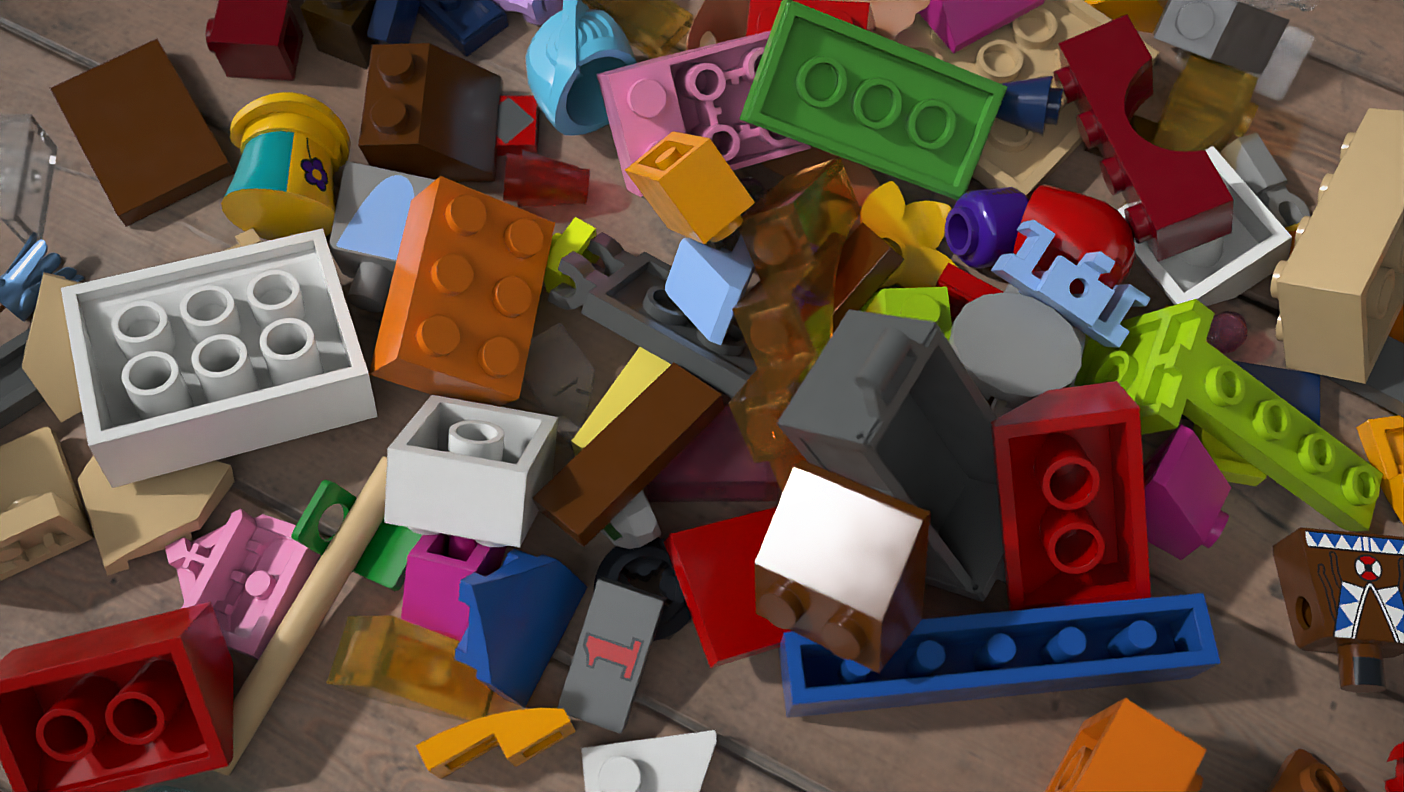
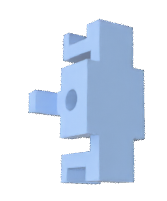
[991,220,1151,348]

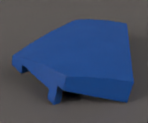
[454,549,587,708]

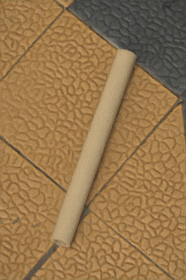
[214,456,387,776]

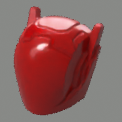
[1013,184,1136,294]

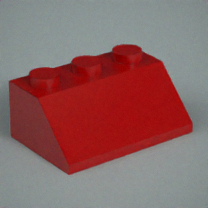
[991,381,1151,611]
[0,602,233,792]

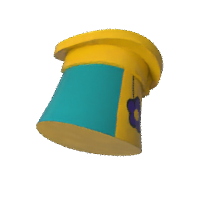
[221,92,351,240]

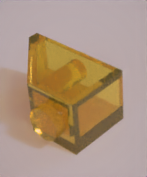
[326,616,494,722]

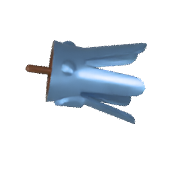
[0,232,84,322]

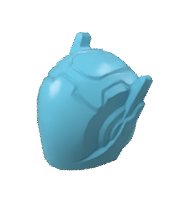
[525,0,637,136]

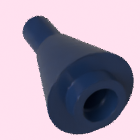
[996,75,1063,136]

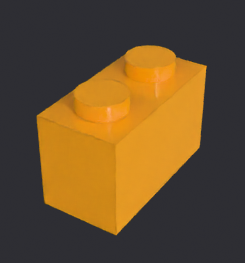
[625,131,755,244]

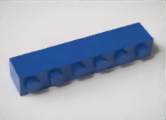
[778,593,1221,718]

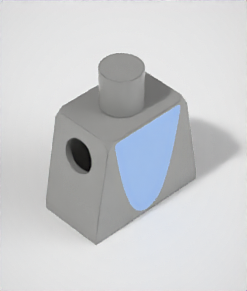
[330,161,435,312]

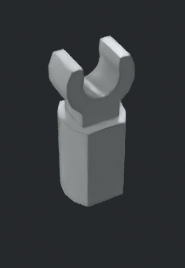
[1220,133,1310,227]

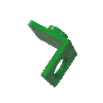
[291,480,423,591]

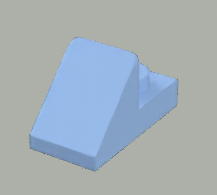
[665,231,766,345]

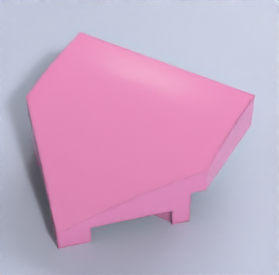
[165,509,325,660]

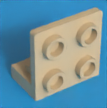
[0,427,94,581]

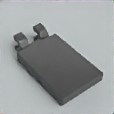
[547,232,801,407]

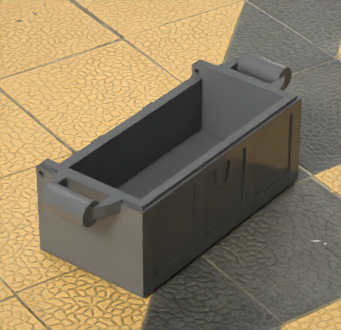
[777,310,1006,602]

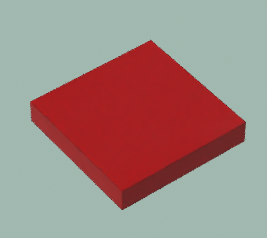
[664,507,793,669]

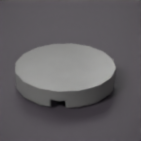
[948,292,1082,409]

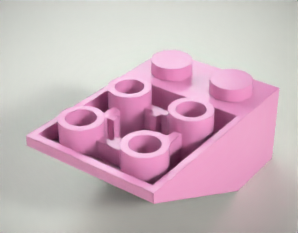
[596,31,811,197]

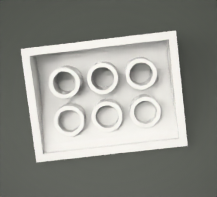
[61,228,378,488]

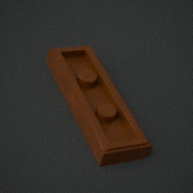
[532,362,725,547]

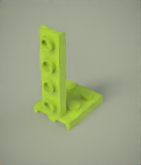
[1073,299,1383,532]

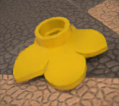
[860,181,957,289]

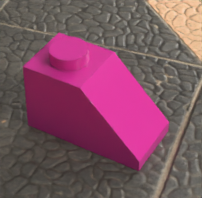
[1143,424,1231,560]
[400,533,506,641]

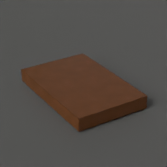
[50,39,235,227]

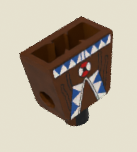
[1272,527,1404,693]

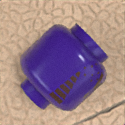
[945,187,1029,268]

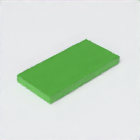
[739,0,1007,200]

